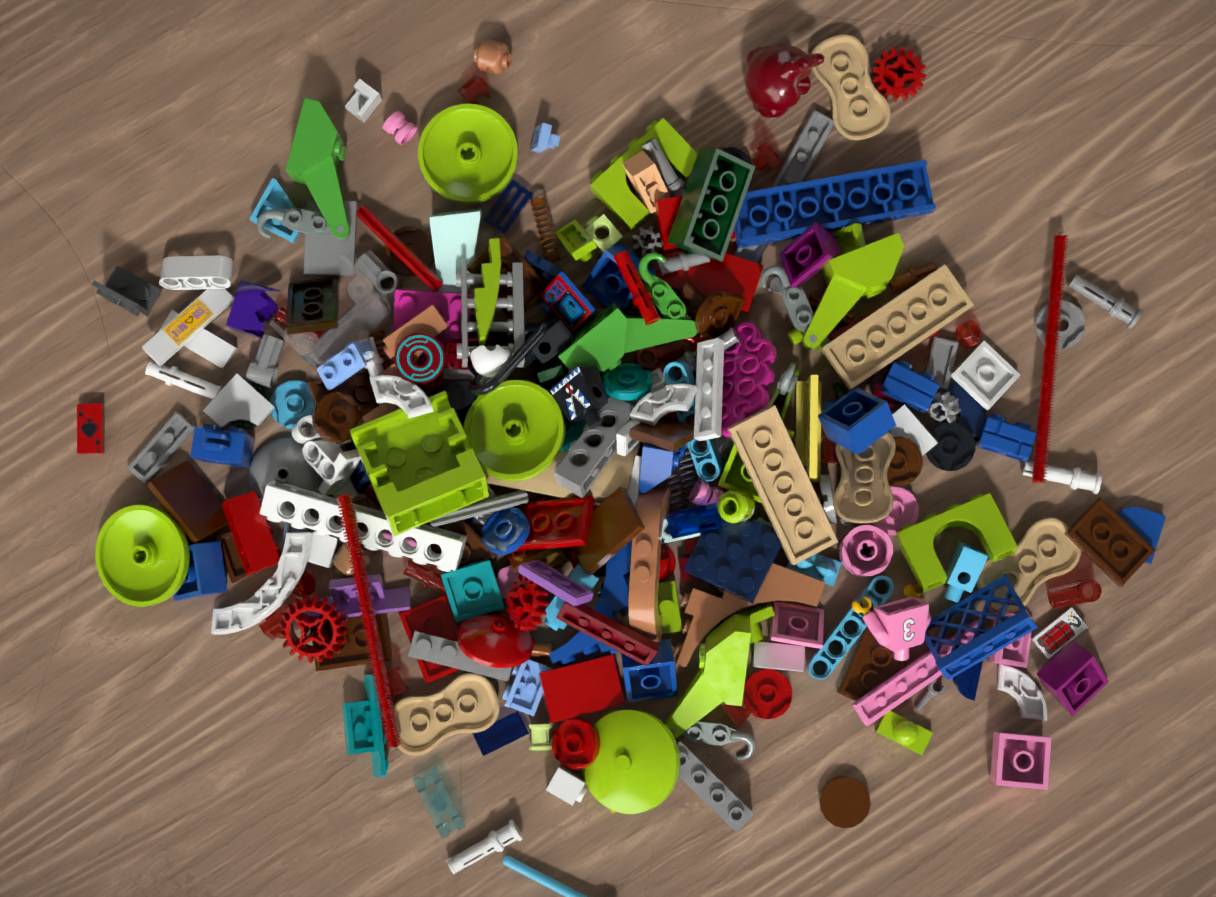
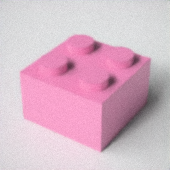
[990,731,1051,790]

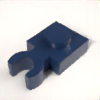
[523,250,565,283]

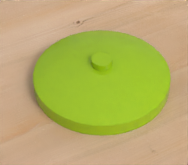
[418,104,518,204]
[464,380,566,482]
[95,504,190,607]
[582,709,680,814]

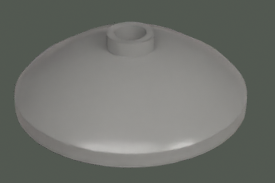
[249,438,324,512]

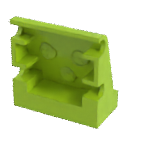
[349,391,489,536]

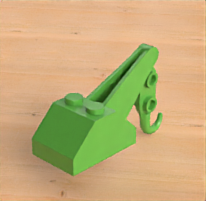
[557,253,697,372]

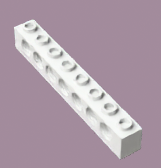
[260,480,467,572]

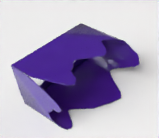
[226,280,281,339]

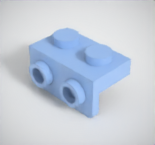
[317,340,374,390]
[502,659,553,716]

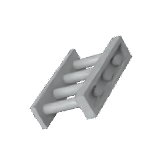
[456,262,525,368]

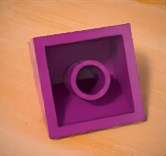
[779,222,841,288]
[1036,640,1109,716]

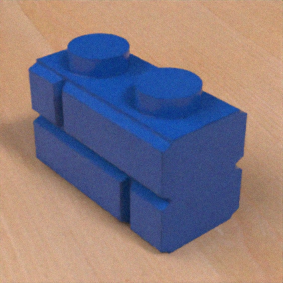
[878,360,940,413]
[976,414,1037,462]

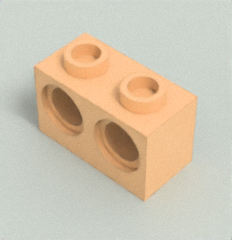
[622,151,671,214]

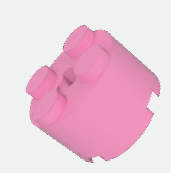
[838,525,893,577]

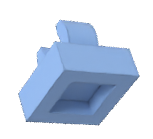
[530,123,560,153]

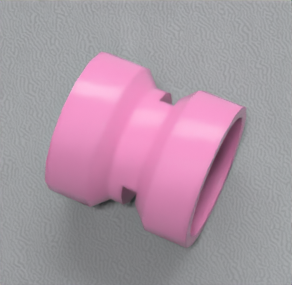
[382,111,418,146]
[689,479,724,513]

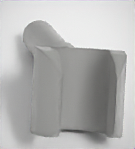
[915,679,945,711]

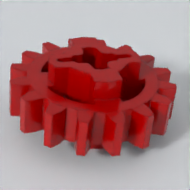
[871,47,927,102]
[505,576,549,631]

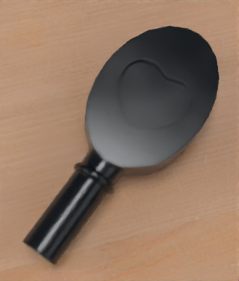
[438,380,479,413]

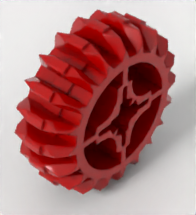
[278,594,348,663]

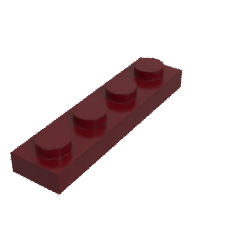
[556,601,660,666]

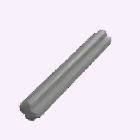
[430,490,528,527]

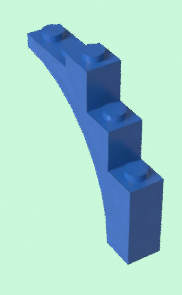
[549,540,632,665]

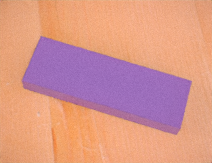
[518,559,593,606]

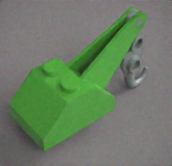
[257,98,351,240]

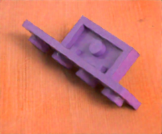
[309,574,411,620]

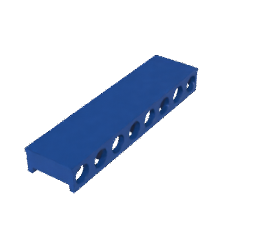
[734,160,936,249]

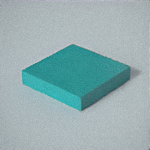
[441,558,505,622]

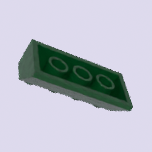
[667,147,755,262]

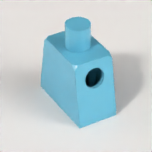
[944,541,988,603]

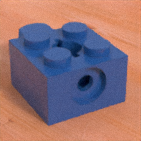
[190,424,255,468]

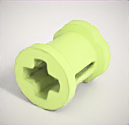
[529,723,552,750]

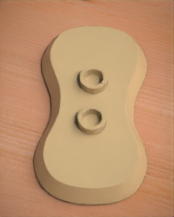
[811,34,891,140]
[833,432,896,523]
[976,517,1081,613]
[393,673,499,756]

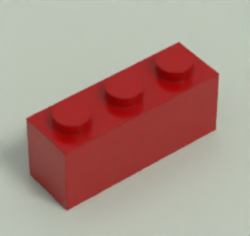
[221,491,281,576]

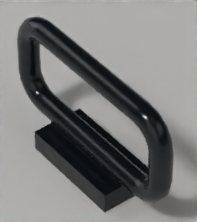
[468,321,548,395]

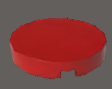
[743,669,792,719]
[552,718,600,770]

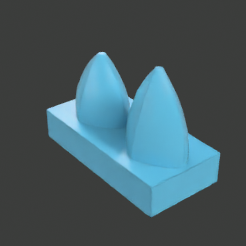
[785,553,842,586]

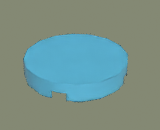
[270,380,314,430]

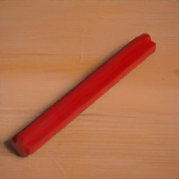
[356,205,443,292]

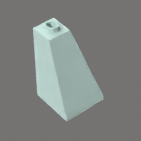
[429,208,482,294]

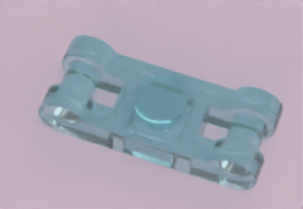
[413,767,466,839]

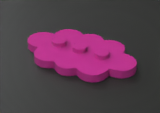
[721,322,777,437]

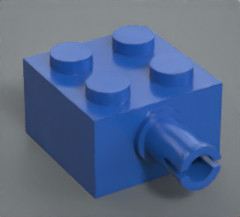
[818,387,896,455]

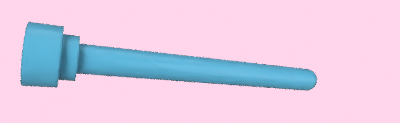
[503,856,588,897]

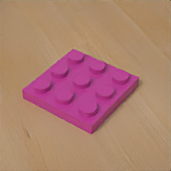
[391,289,471,369]

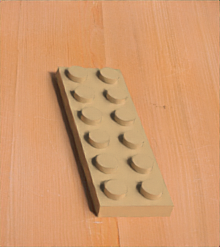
[821,265,974,391]
[727,404,838,565]

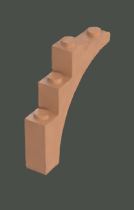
[362,305,449,424]
[673,563,825,667]

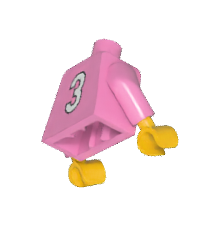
[852,584,931,661]

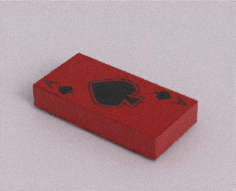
[77,403,104,455]

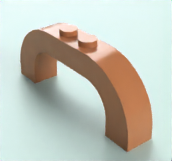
[629,488,671,642]

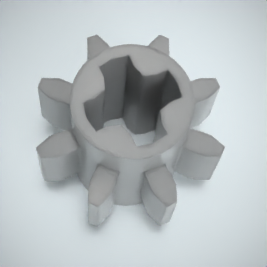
[632,226,662,258]
[929,391,961,424]

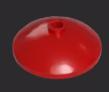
[457,614,534,668]

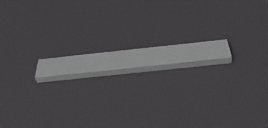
[734,109,835,263]

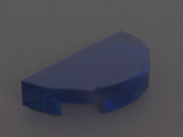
[953,660,983,701]

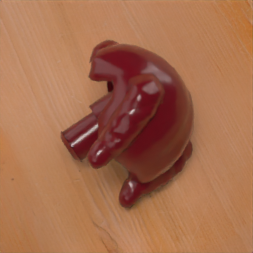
[745,44,825,118]

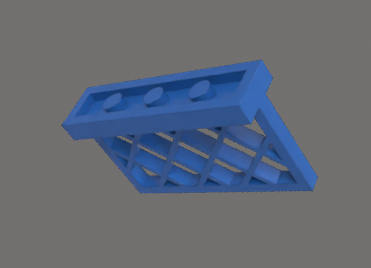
[924,574,1038,680]

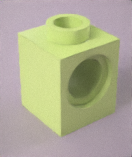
[585,214,623,255]

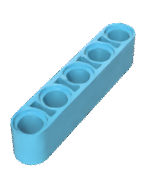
[663,360,724,482]
[807,576,894,679]

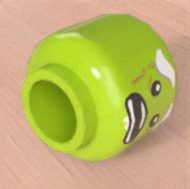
[717,489,755,523]

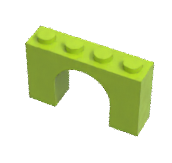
[590,118,698,233]
[896,493,1017,593]

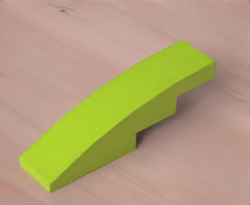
[474,238,501,346]

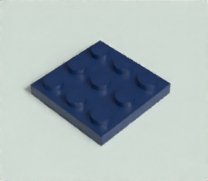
[684,509,782,604]

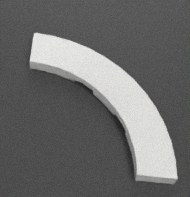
[211,532,313,635]

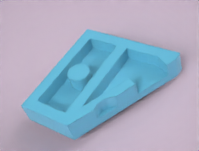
[249,178,301,244]

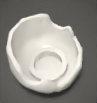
[470,345,512,377]

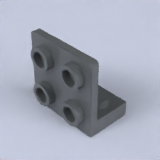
[92,266,162,317]

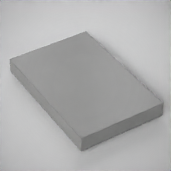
[304,200,358,277]

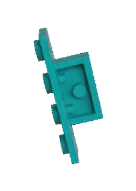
[342,674,389,777]

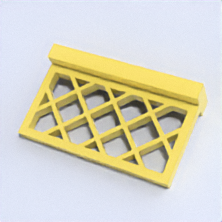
[795,375,822,482]

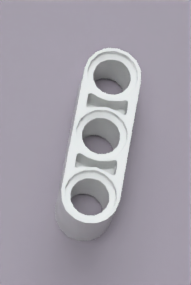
[159,255,234,290]

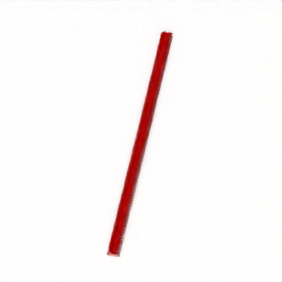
[1032,235,1069,483]
[336,494,401,747]

